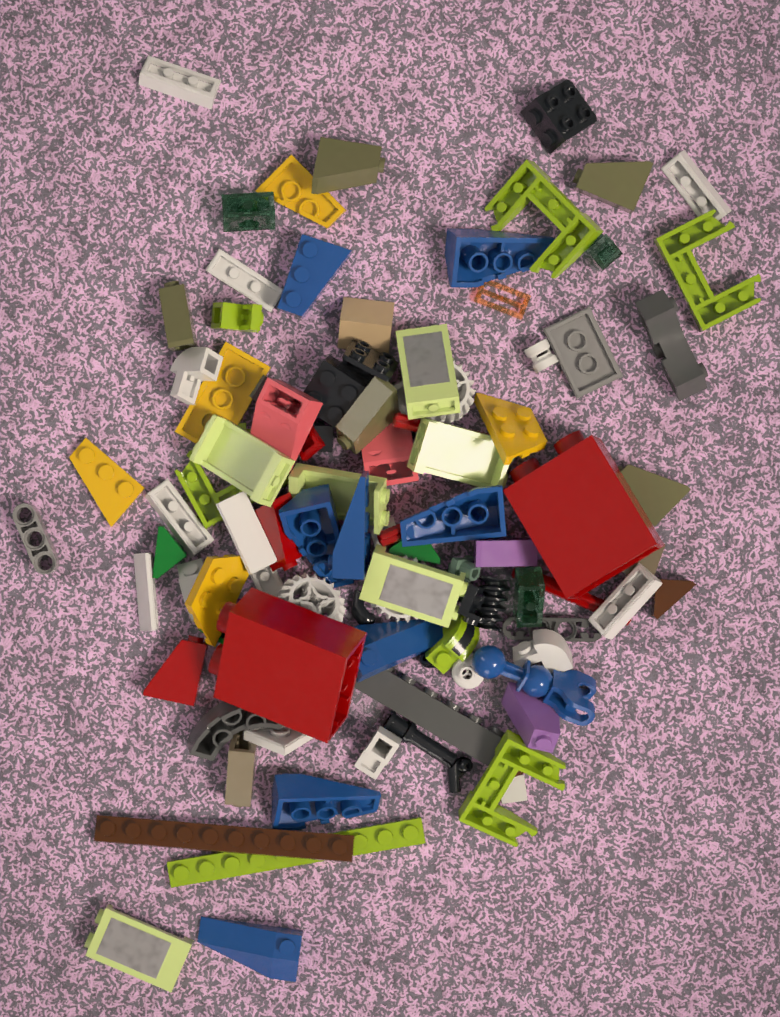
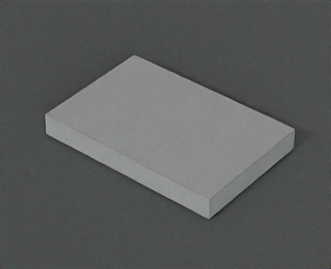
[543,307,623,399]

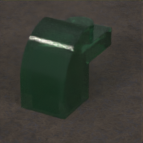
[582,234,623,271]

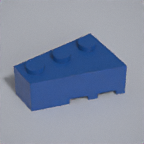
[277,234,352,319]

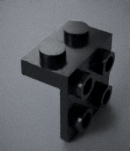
[520,79,597,154]
[342,339,399,382]

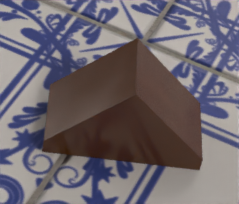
[651,579,696,619]

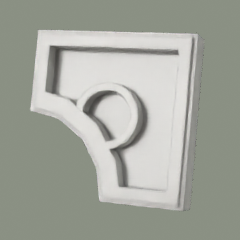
[243,725,313,756]

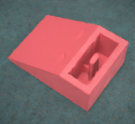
[250,377,323,474]
[361,412,419,486]

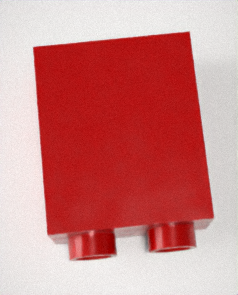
[503,430,665,599]
[208,587,367,743]

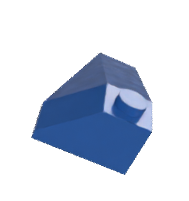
[445,228,555,288]
[328,471,371,580]
[279,484,354,588]
[400,485,506,547]
[354,619,443,683]
[271,773,381,831]
[197,916,303,982]

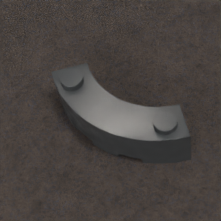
[635,289,708,401]
[187,701,282,761]

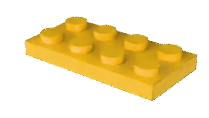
[175,342,271,444]

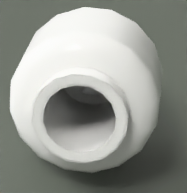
[452,653,484,689]

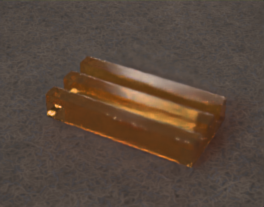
[473,280,531,320]

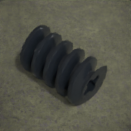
[475,575,511,632]

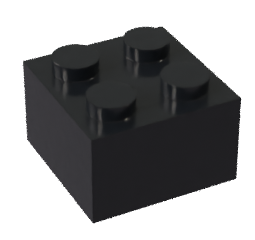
[304,355,370,429]

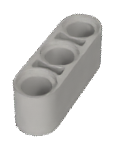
[12,503,60,574]

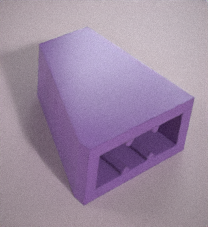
[474,537,542,567]
[501,681,560,753]

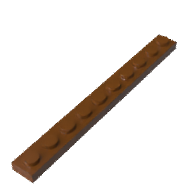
[94,815,355,863]

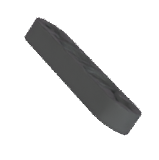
[502,616,602,642]

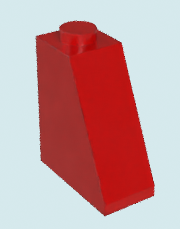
[255,492,302,572]
[143,635,209,706]

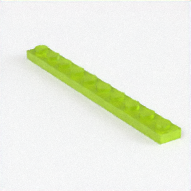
[167,817,426,888]

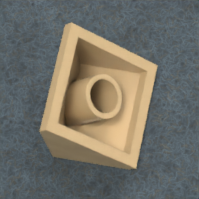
[338,297,394,354]

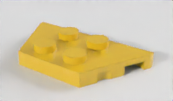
[474,393,547,465]
[185,554,249,647]

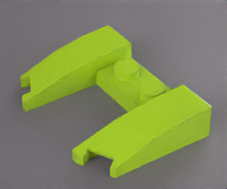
[485,159,604,279]
[654,209,761,332]
[175,423,292,529]
[458,729,566,847]

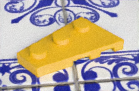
[255,154,347,229]
[69,438,145,527]

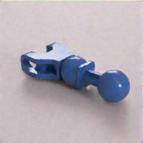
[472,645,596,726]

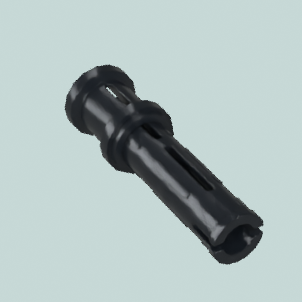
[383,711,457,768]

